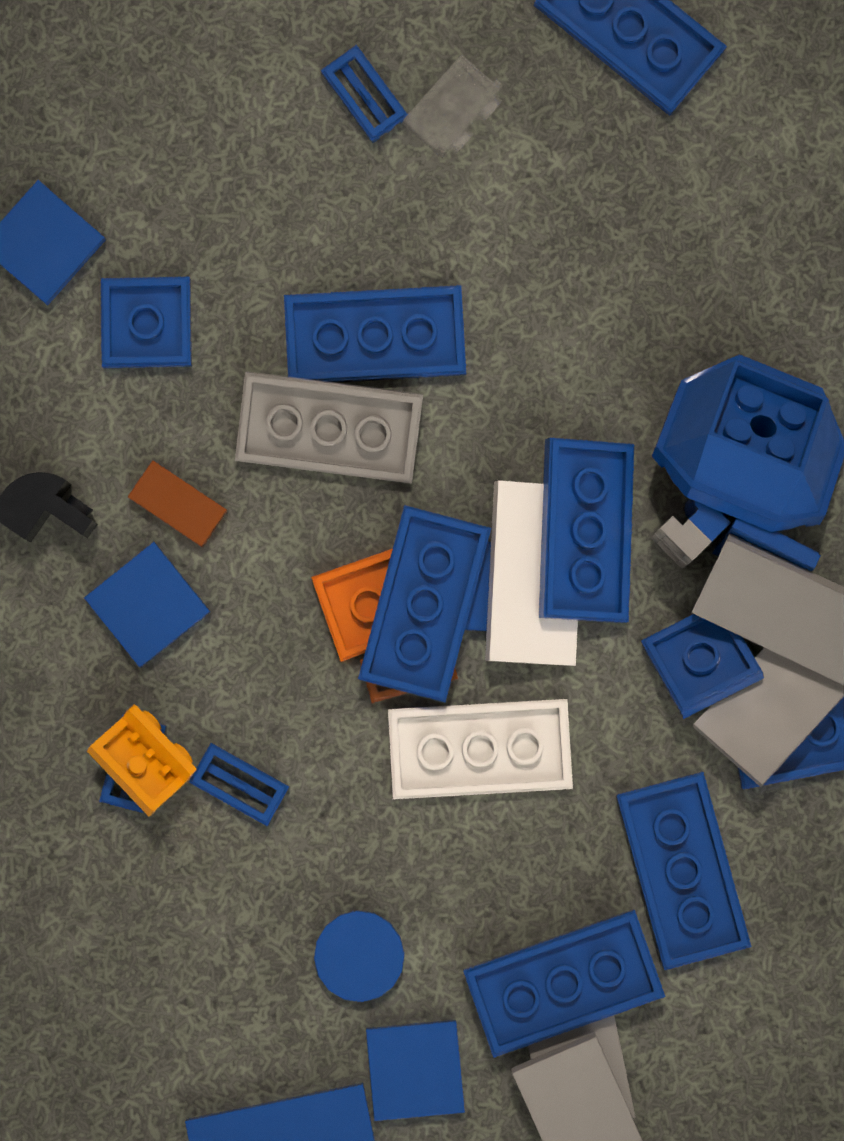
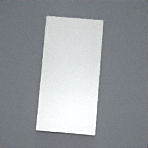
[485,480,578,666]
[388,699,573,799]

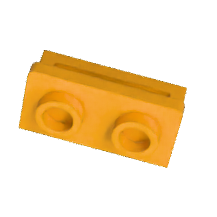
[87,704,196,817]

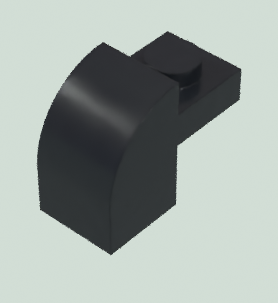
[0,472,98,542]

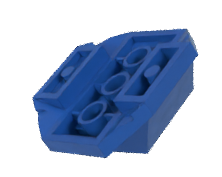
[652,354,844,532]

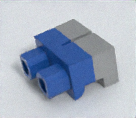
[650,499,731,569]

